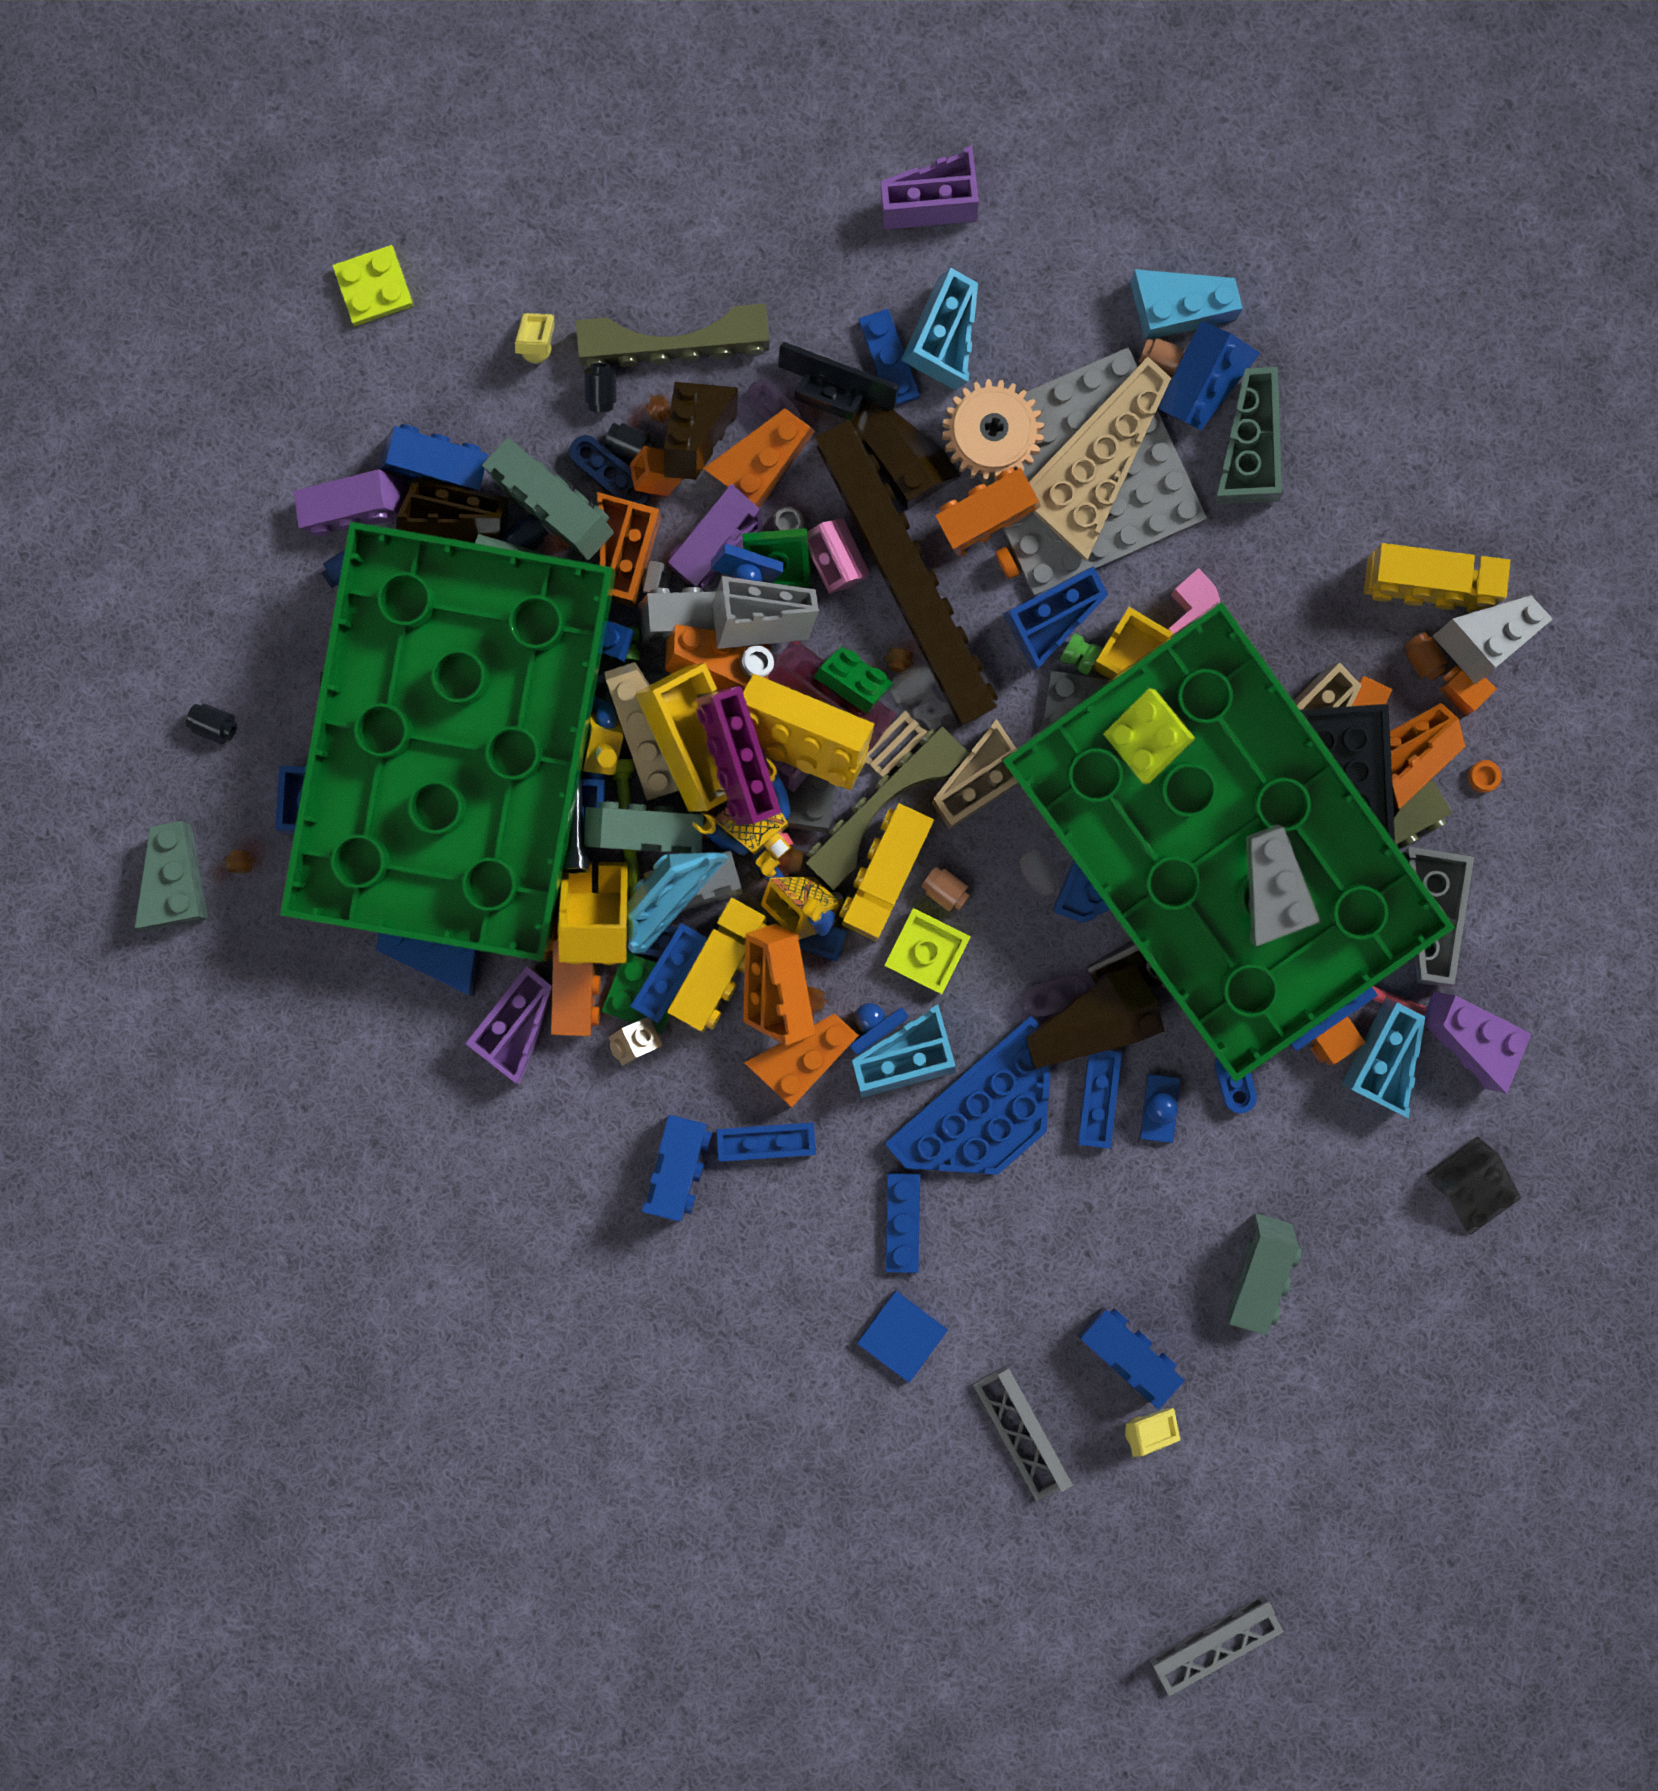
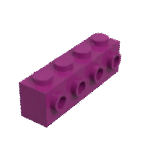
[695,686,781,825]

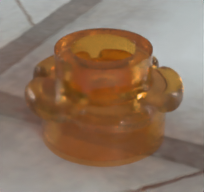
[646,393,670,424]
[883,647,914,673]
[778,846,803,877]
[223,850,256,873]
[807,986,829,1012]

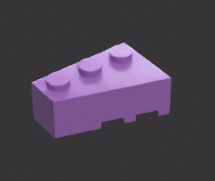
[880,145,979,230]
[294,469,409,536]
[668,484,763,591]
[465,966,552,1084]
[1424,992,1532,1094]

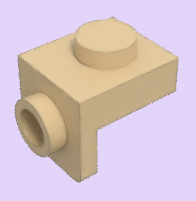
[608,1017,662,1066]

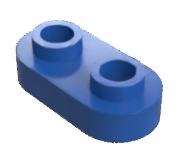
[1214,1057,1257,1113]

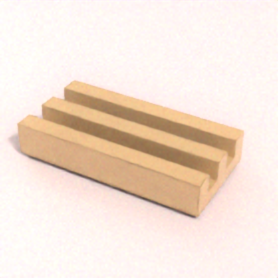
[866,711,928,778]

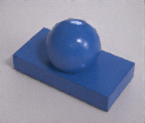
[711,543,783,583]
[849,1003,908,1055]
[1140,1074,1181,1143]

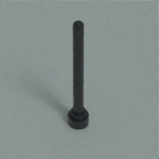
[563,768,589,874]

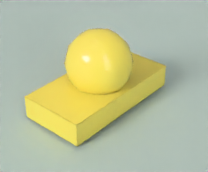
[515,313,554,364]
[1125,1408,1180,1457]

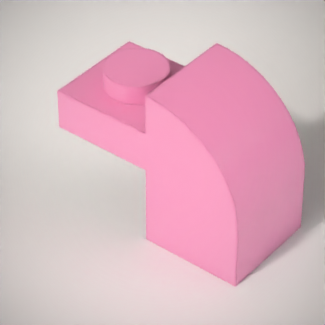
[1168,568,1220,633]

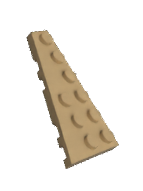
[1029,357,1171,562]

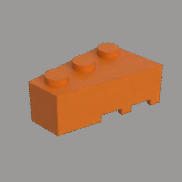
[703,408,815,509]
[935,468,1041,558]
[597,492,661,608]
[665,624,770,691]
[1390,703,1466,809]
[743,923,816,1046]
[551,931,601,1036]
[744,1013,859,1107]

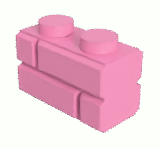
[807,518,870,594]

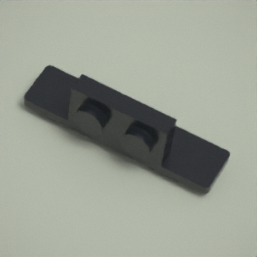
[778,342,899,421]

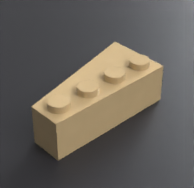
[604,662,679,801]

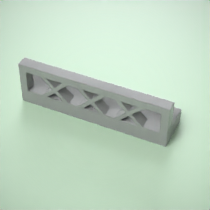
[973,1365,1073,1501]
[1149,1595,1284,1696]

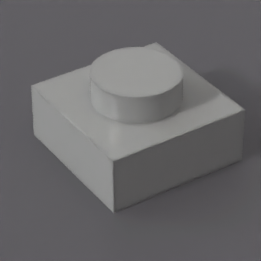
[642,561,672,594]

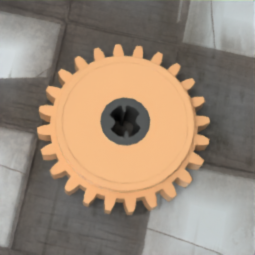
[942,379,1044,483]

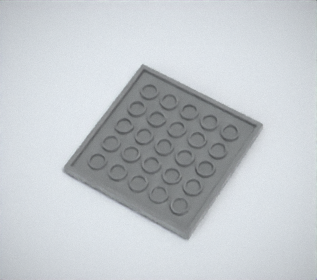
[977,347,1207,597]

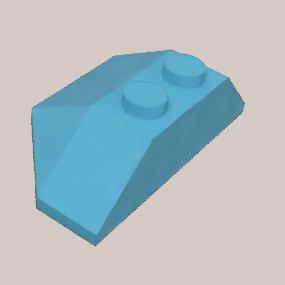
[627,853,729,953]

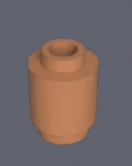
[1139,338,1184,378]
[921,867,971,912]

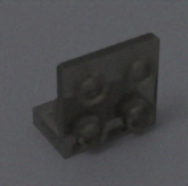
[1426,1136,1521,1235]

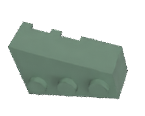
[583,801,704,853]
[134,821,208,931]
[1227,1213,1302,1335]

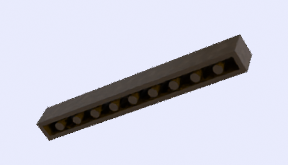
[814,419,998,726]

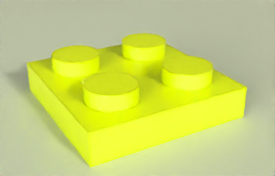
[332,245,414,327]
[1103,688,1195,784]
[884,908,971,995]

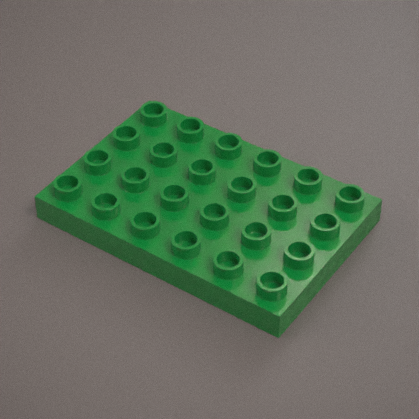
[280,522,616,961]
[1001,601,1455,1083]

